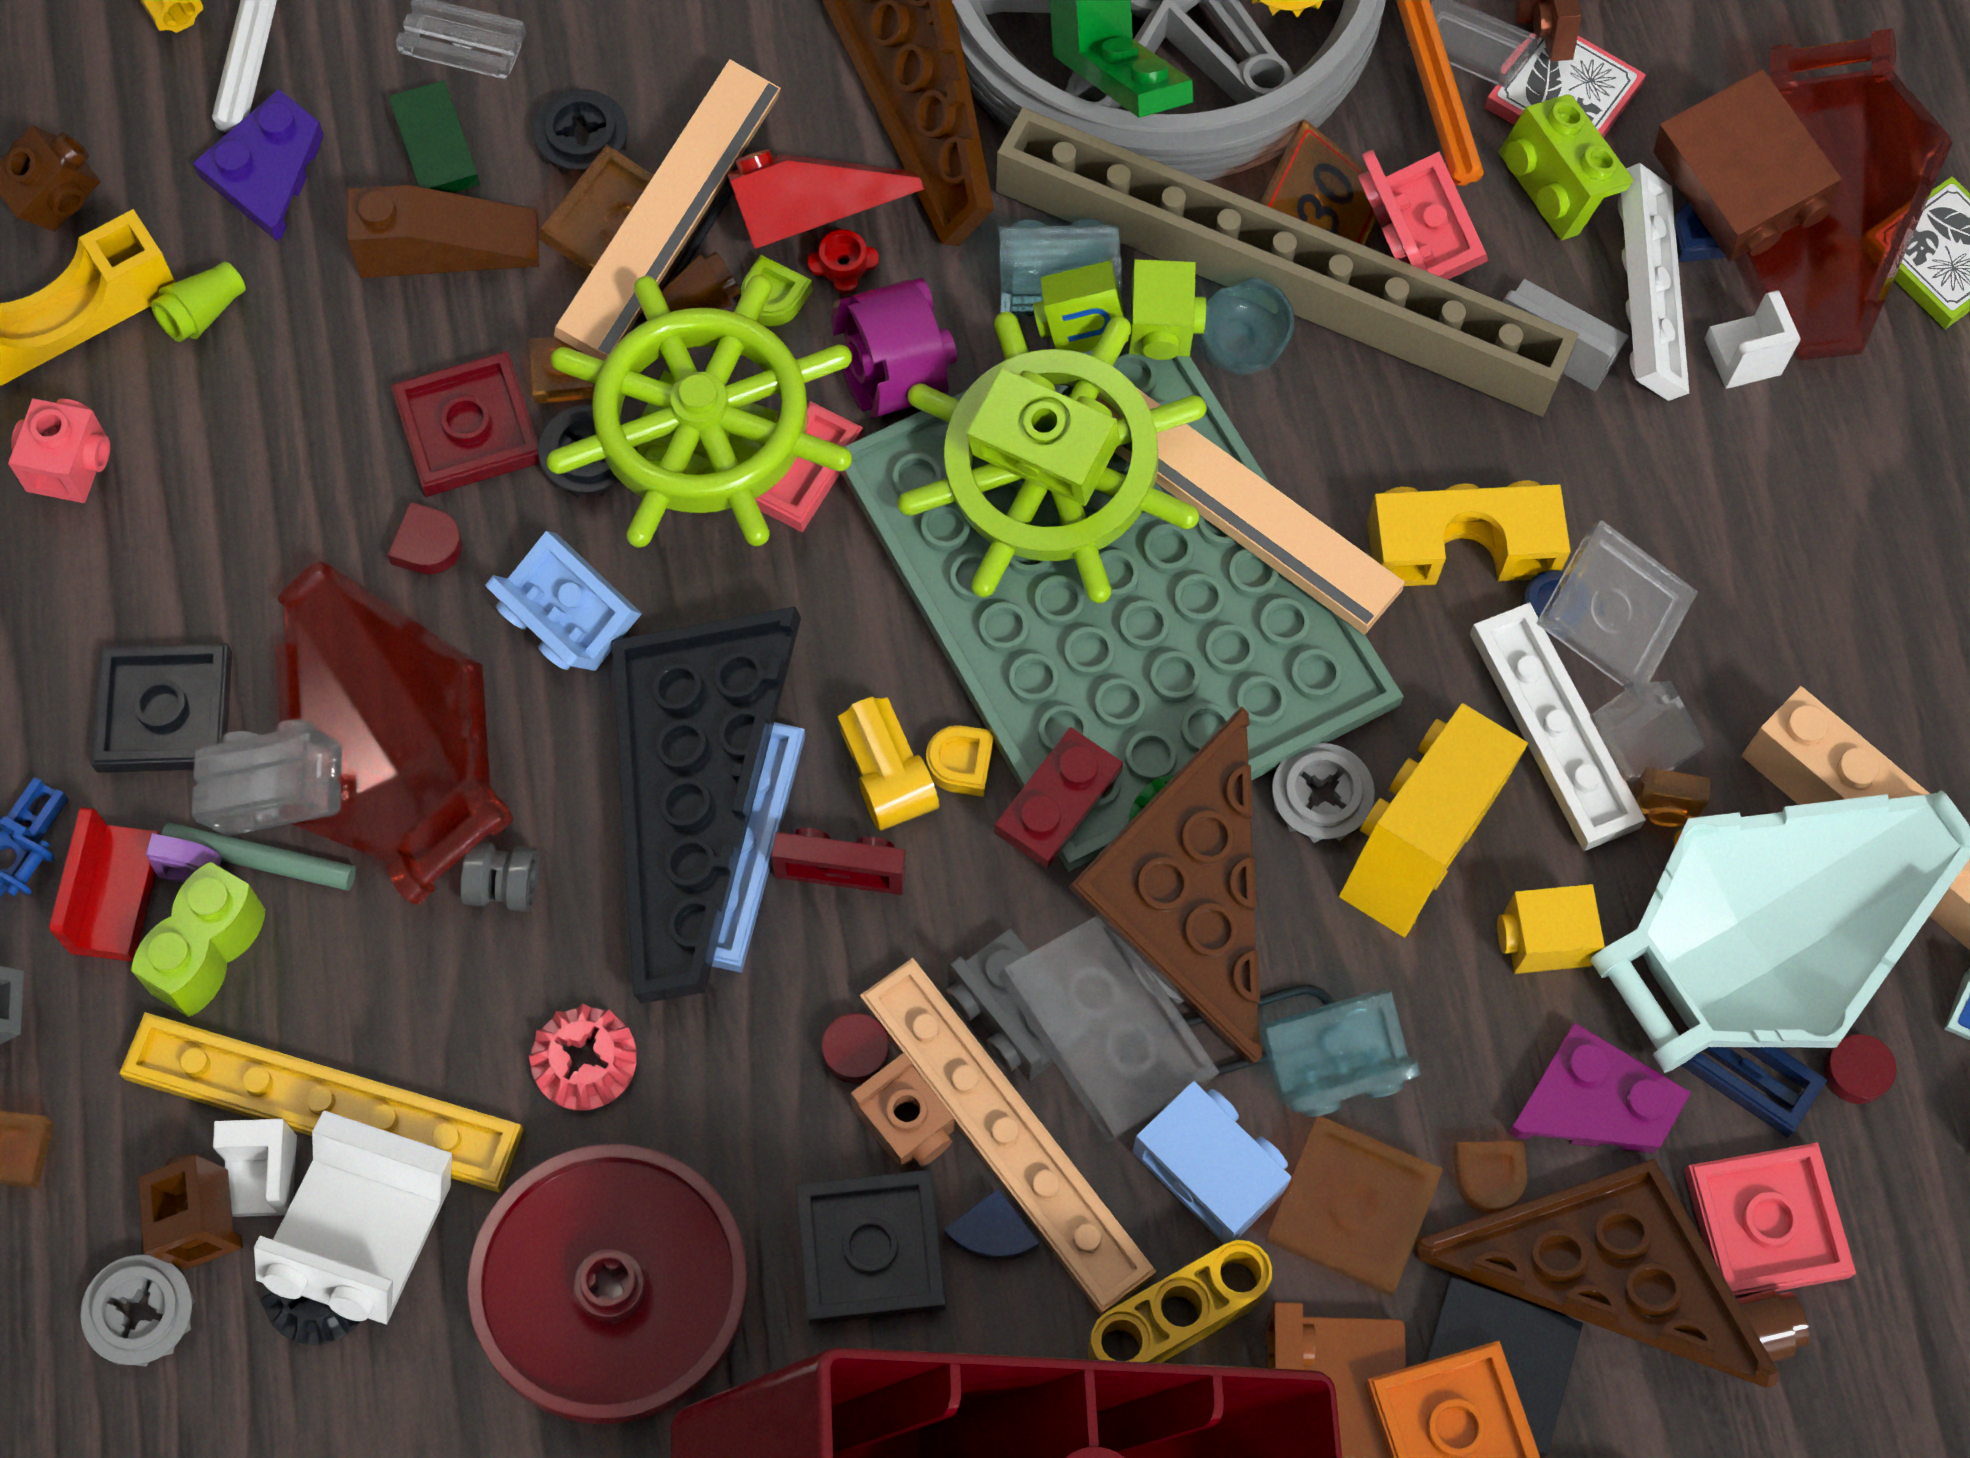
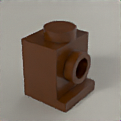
[138,1154,243,1270]

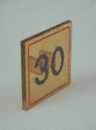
[1260,119,1377,246]

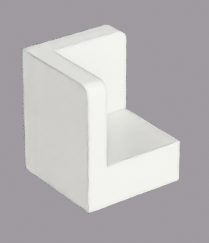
[1704,290,1801,389]
[213,1119,297,1217]

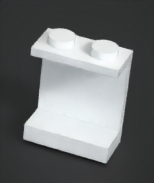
[254,1110,452,1325]

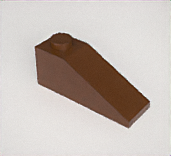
[347,185,539,278]

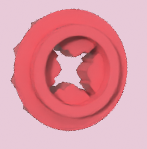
[529,1003,637,1111]

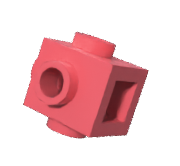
[8,398,110,503]

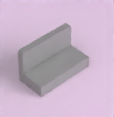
[1502,278,1629,392]

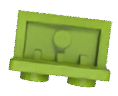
[1498,94,1633,241]

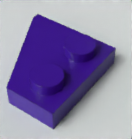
[193,89,324,241]

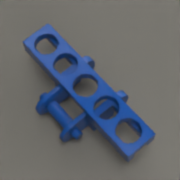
[0,777,69,898]

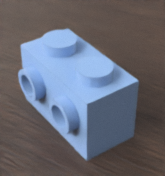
[1132,1081,1292,1244]

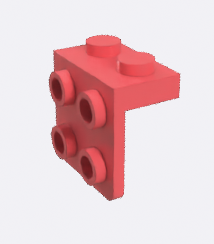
[1358,149,1489,280]

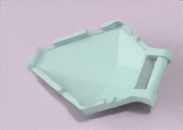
[1590,790,1970,1073]

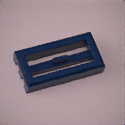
[1681,1047,1827,1138]

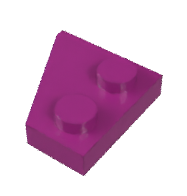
[1508,1023,1692,1154]

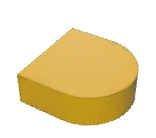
[926,725,994,797]

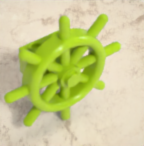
[546,275,852,548]
[897,312,1207,604]

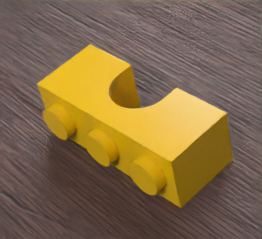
[1367,480,1571,586]

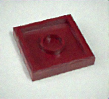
[390,350,540,497]

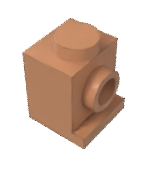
[851,1053,955,1171]

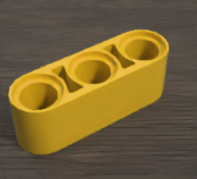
[1088,1240,1272,1363]

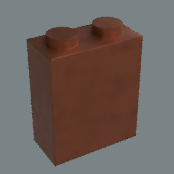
[1653,69,1842,262]

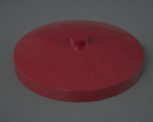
[467,1144,748,1424]

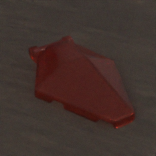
[1747,28,1953,360]
[276,561,513,905]

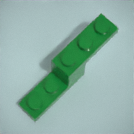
[1050,0,1193,118]

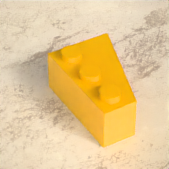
[1339,703,1528,938]

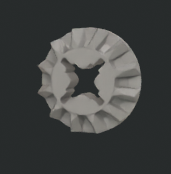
[1271,743,1375,843]
[80,1255,196,1367]

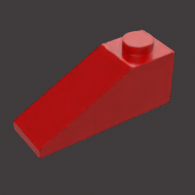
[727,149,924,249]

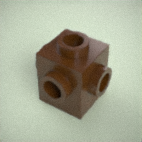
[0,125,101,232]

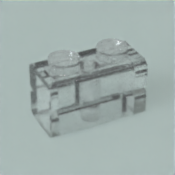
[192,720,342,836]

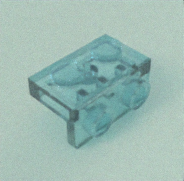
[1260,988,1421,1117]

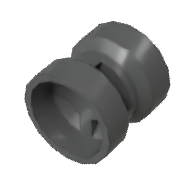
[461,840,540,913]

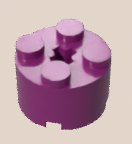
[831,278,957,418]

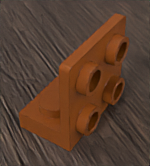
[1266,1302,1406,1458]

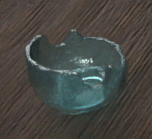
[1199,278,1295,375]

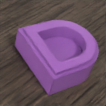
[146,833,222,883]

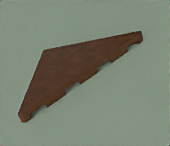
[1068,706,1262,1065]
[1415,1158,1779,1388]

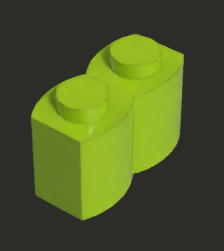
[131,862,266,1017]

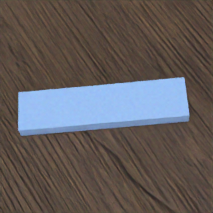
[712,722,805,973]

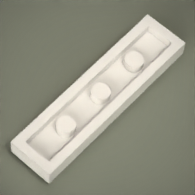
[1618,163,1689,401]
[1470,603,1646,852]

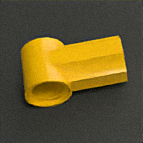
[837,696,940,832]

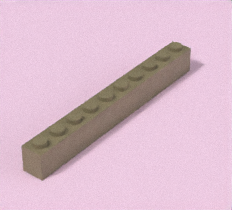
[996,107,1579,417]

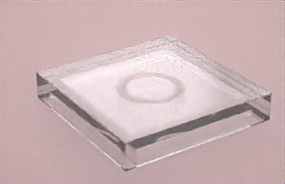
[1536,520,1698,695]

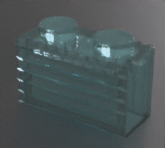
[998,218,1122,317]

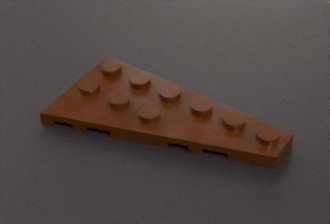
[822,0,994,246]

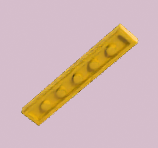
[119,1012,524,1193]

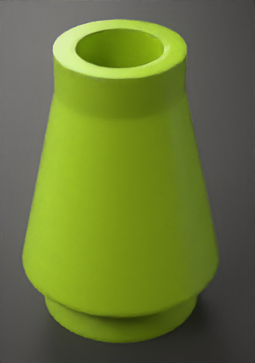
[151,261,246,342]

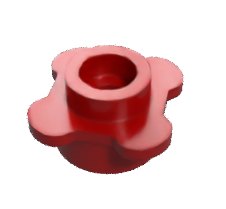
[808,229,879,294]

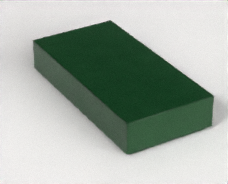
[388,80,480,193]

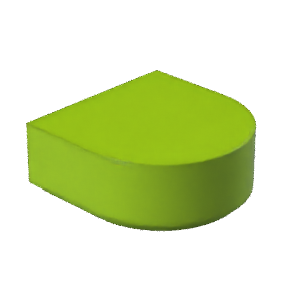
[741,255,813,327]

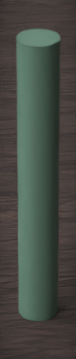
[161,822,356,891]

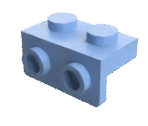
[485,531,642,671]

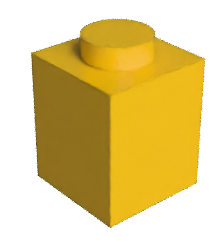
[1497,884,1605,974]

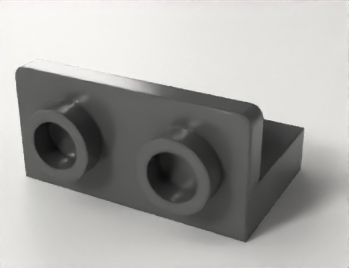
[946,928,1092,1082]

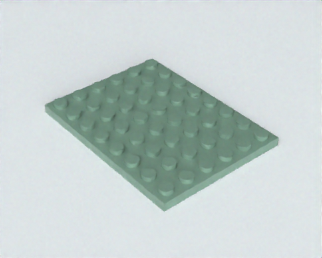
[840,315,1404,872]

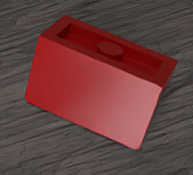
[49,807,160,962]

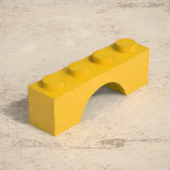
[0,209,175,386]

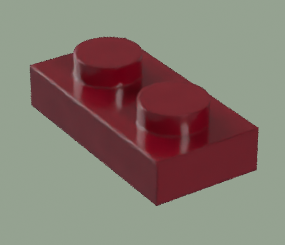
[994,727,1123,869]
[772,828,906,895]

